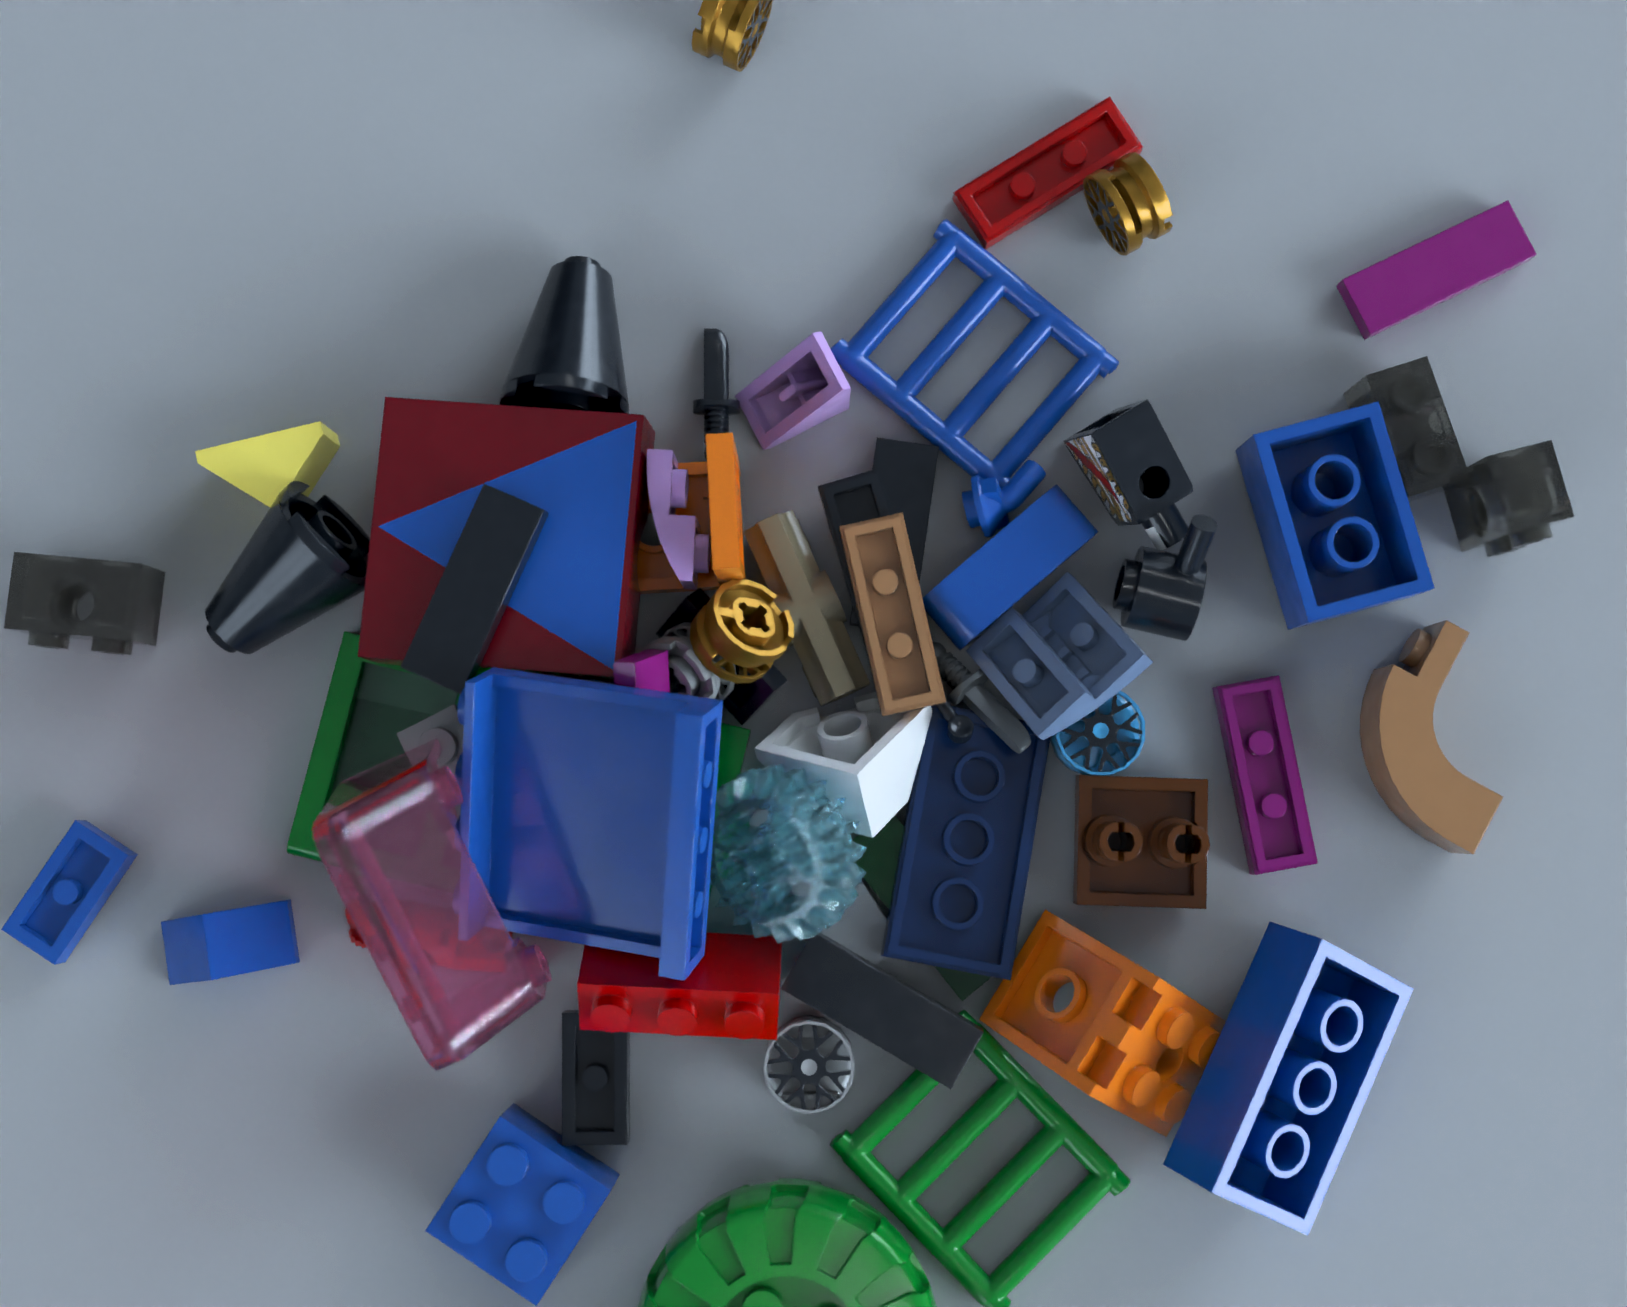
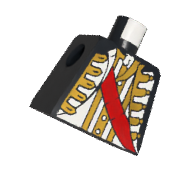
[1063,399,1193,550]

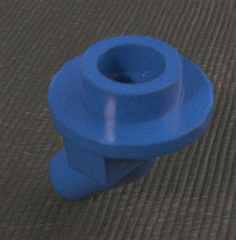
[962,460,1046,538]

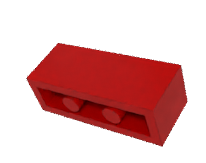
[577,932,783,1040]

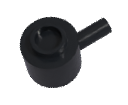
[1113,515,1218,641]

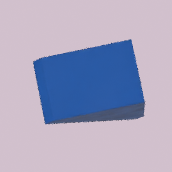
[161,899,300,985]

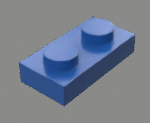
[1,820,138,965]

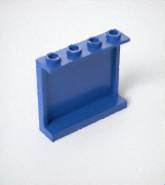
[450,667,723,981]

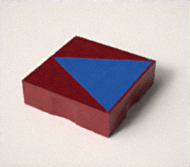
[358,397,655,682]

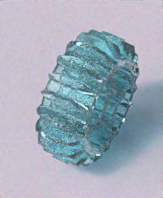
[710,764,867,944]

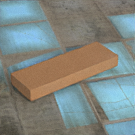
[839,512,946,717]

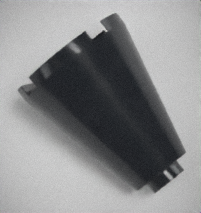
[500,256,629,414]
[205,481,370,654]

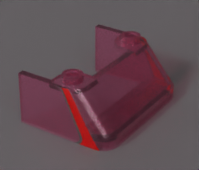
[312,738,552,1071]

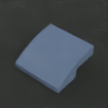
[966,571,1153,740]

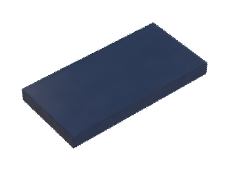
[881,705,1051,980]

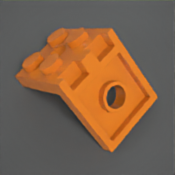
[637,433,746,594]
[979,909,1226,1137]

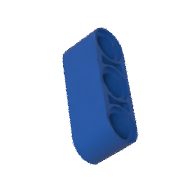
[922,484,1098,650]

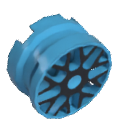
[1050,691,1145,776]

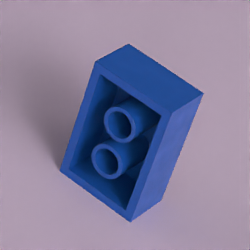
[1235,401,1435,630]

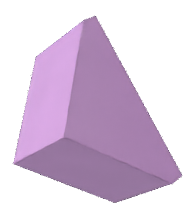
[735,331,851,450]

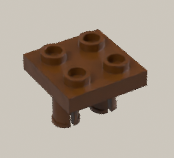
[1073,775,1210,909]

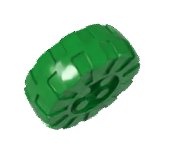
[638,1178,936,1307]

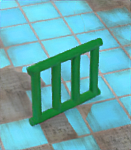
[830,1010,1131,1307]

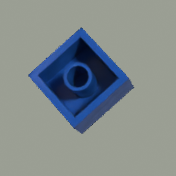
[425,1103,620,1306]

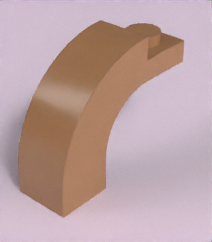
[1360,620,1503,854]

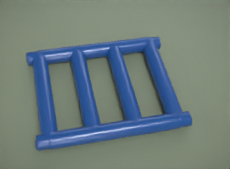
[830,219,1119,488]

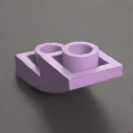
[647,449,711,590]

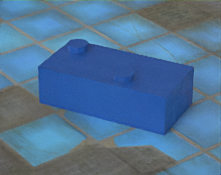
[1163,921,1414,1236]

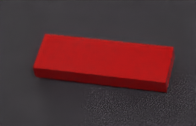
[952,97,1143,249]

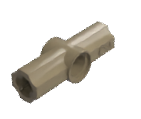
[743,510,870,707]

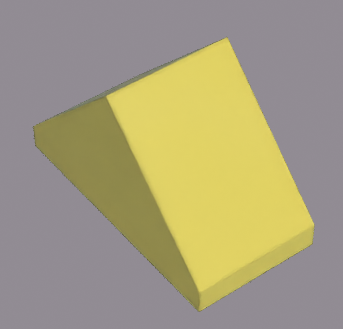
[195,421,340,510]

